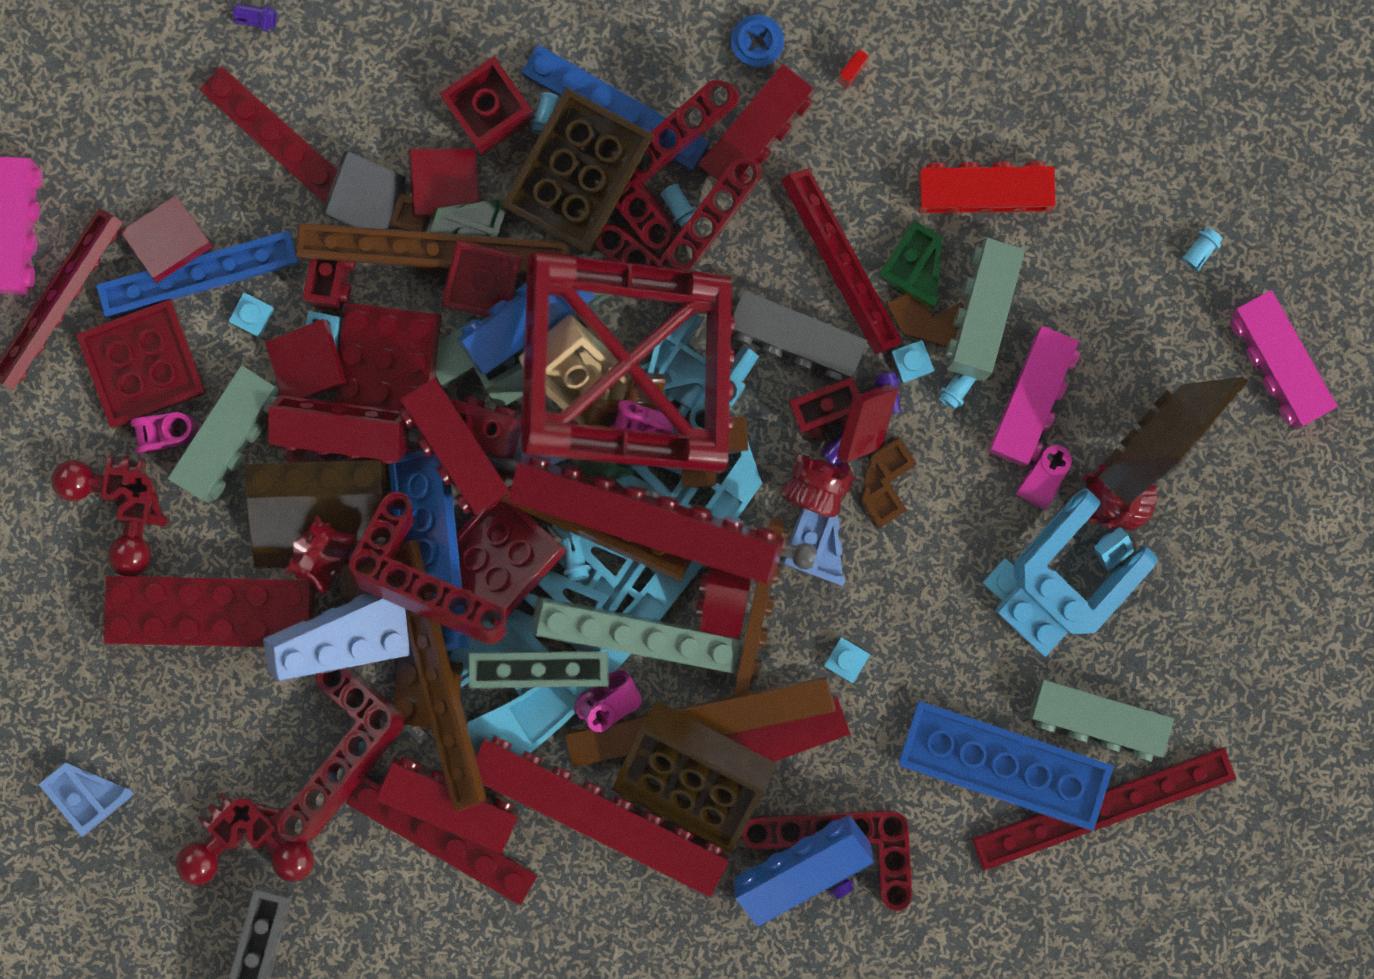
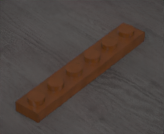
[733,517,789,696]

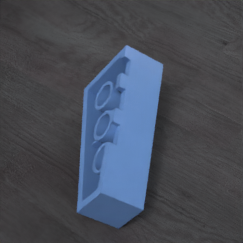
[263,582,410,681]

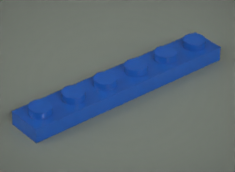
[521,45,709,172]
[96,230,300,318]

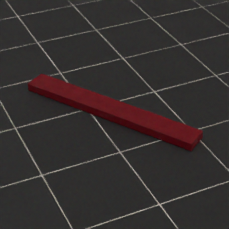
[971,747,1237,871]

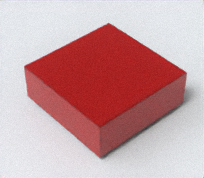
[838,49,869,89]

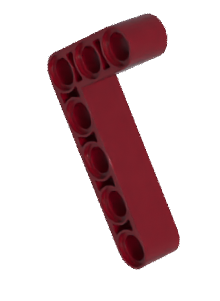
[616,80,739,249]
[595,158,762,271]
[349,492,506,644]
[277,667,404,843]
[742,810,912,911]

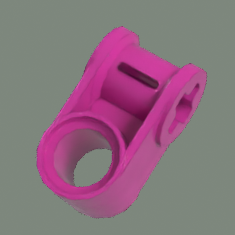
[609,400,674,434]
[130,412,199,454]
[1016,445,1072,511]
[574,670,643,732]

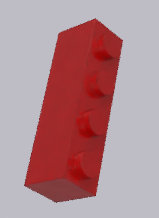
[918,161,1056,214]

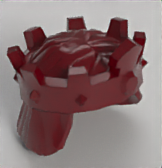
[780,453,856,518]
[1072,464,1158,531]
[285,516,357,594]

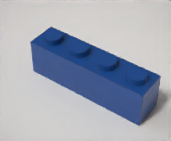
[456,283,595,375]
[734,815,874,927]

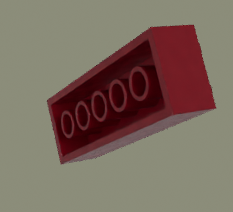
[104,576,315,647]

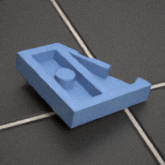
[781,508,845,586]
[38,763,135,837]

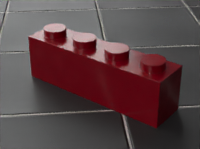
[698,64,814,196]
[398,378,510,518]
[268,395,409,464]
[723,696,851,762]
[376,756,519,854]

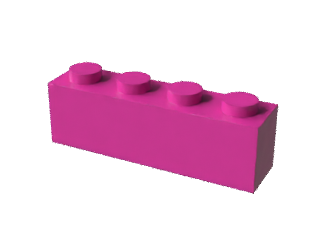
[0,157,43,295]
[1230,290,1338,429]
[987,326,1081,467]

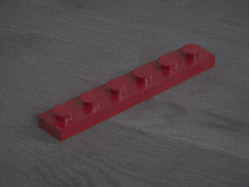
[199,66,337,203]
[781,168,903,355]
[0,208,123,390]
[346,775,538,906]

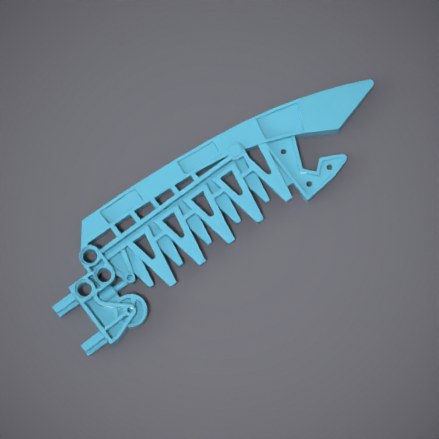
[449,313,762,788]

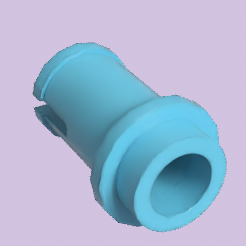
[530,92,561,136]
[660,183,697,228]
[1181,227,1222,272]
[939,373,977,410]
[559,536,591,581]

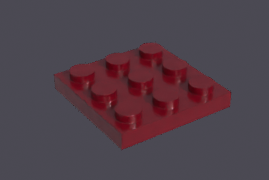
[76,299,207,429]
[334,302,442,411]
[456,501,567,625]

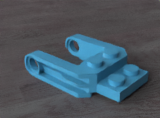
[995,488,1158,657]

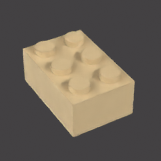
[518,314,631,425]

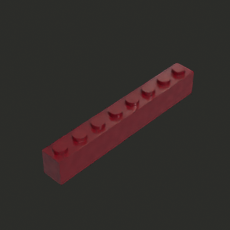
[508,455,785,584]
[475,735,729,898]

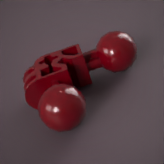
[51,454,169,577]
[175,792,315,886]

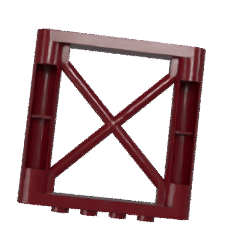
[521,251,735,473]

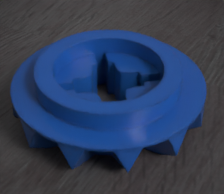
[731,15,784,68]

